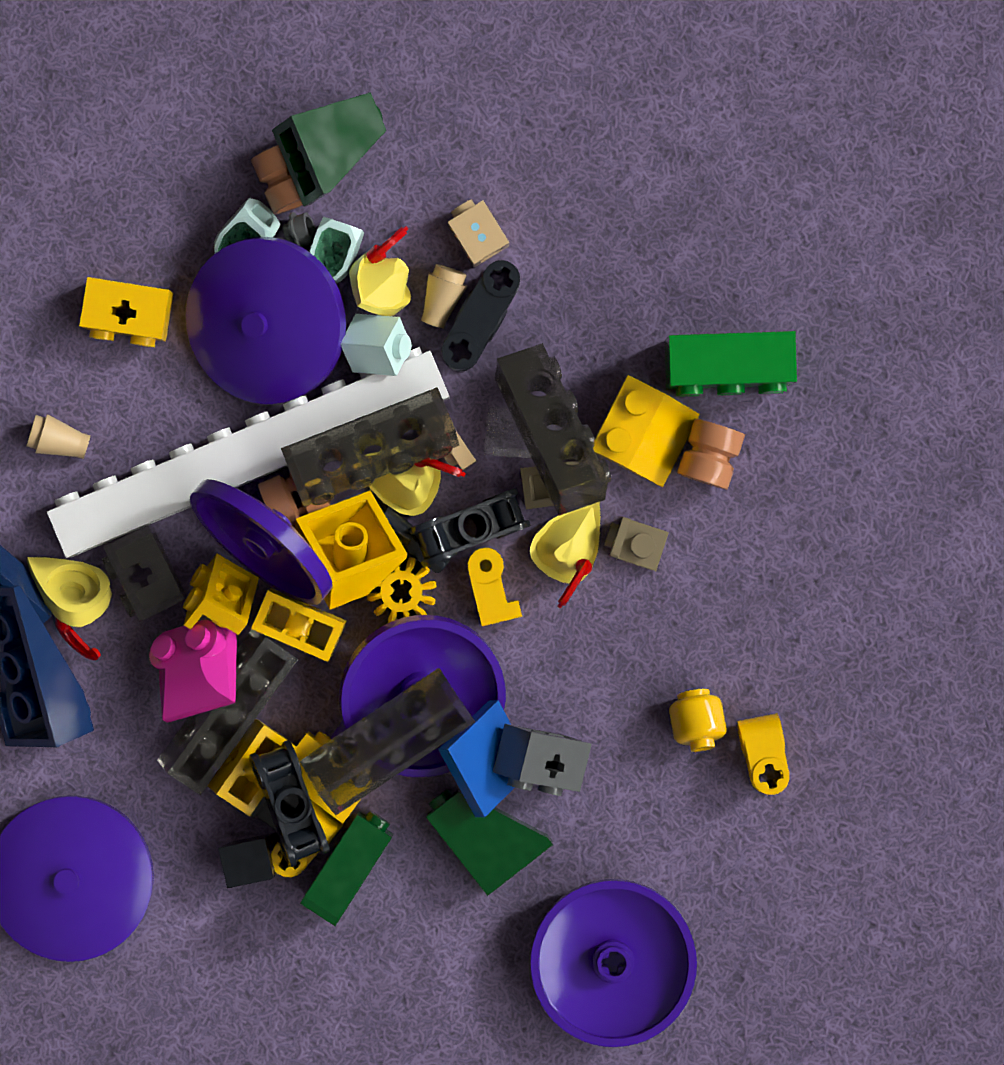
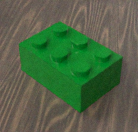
[665,331,797,397]

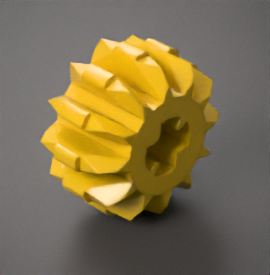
[367,557,437,623]

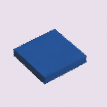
[438,700,515,817]

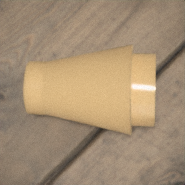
[421,264,467,328]
[26,414,90,459]

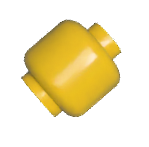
[669,689,727,752]

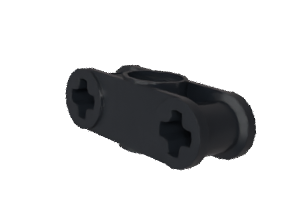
[442,260,520,372]
[408,488,531,568]
[249,740,329,867]

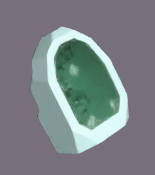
[214,198,281,253]
[310,217,364,283]

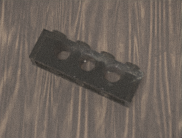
[495,343,611,516]
[281,387,460,507]
[157,629,298,795]
[300,668,475,816]

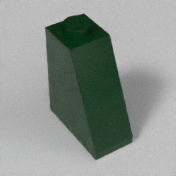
[272,92,387,207]
[426,788,553,896]
[300,811,393,926]

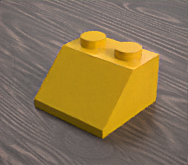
[589,375,700,488]
[295,491,407,610]

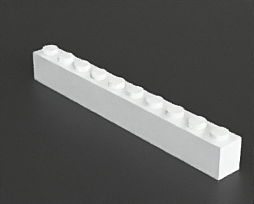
[47,347,450,558]

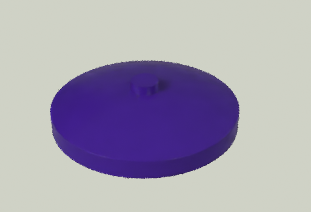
[186,237,346,404]
[190,479,333,605]
[339,615,506,777]
[0,795,154,962]
[530,879,697,1047]

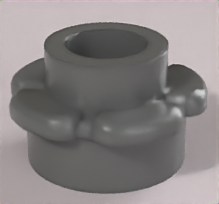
[283,212,316,250]

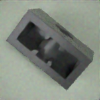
[493,724,592,796]

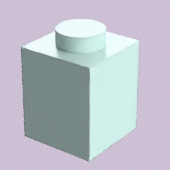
[341,314,412,376]

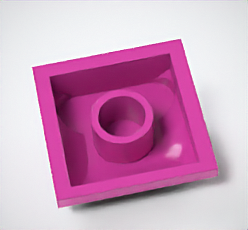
[149,620,237,723]

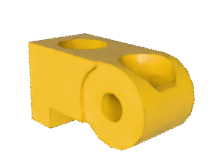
[468,548,522,626]

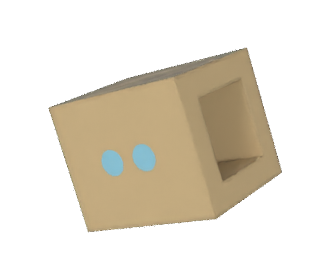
[448,199,509,268]

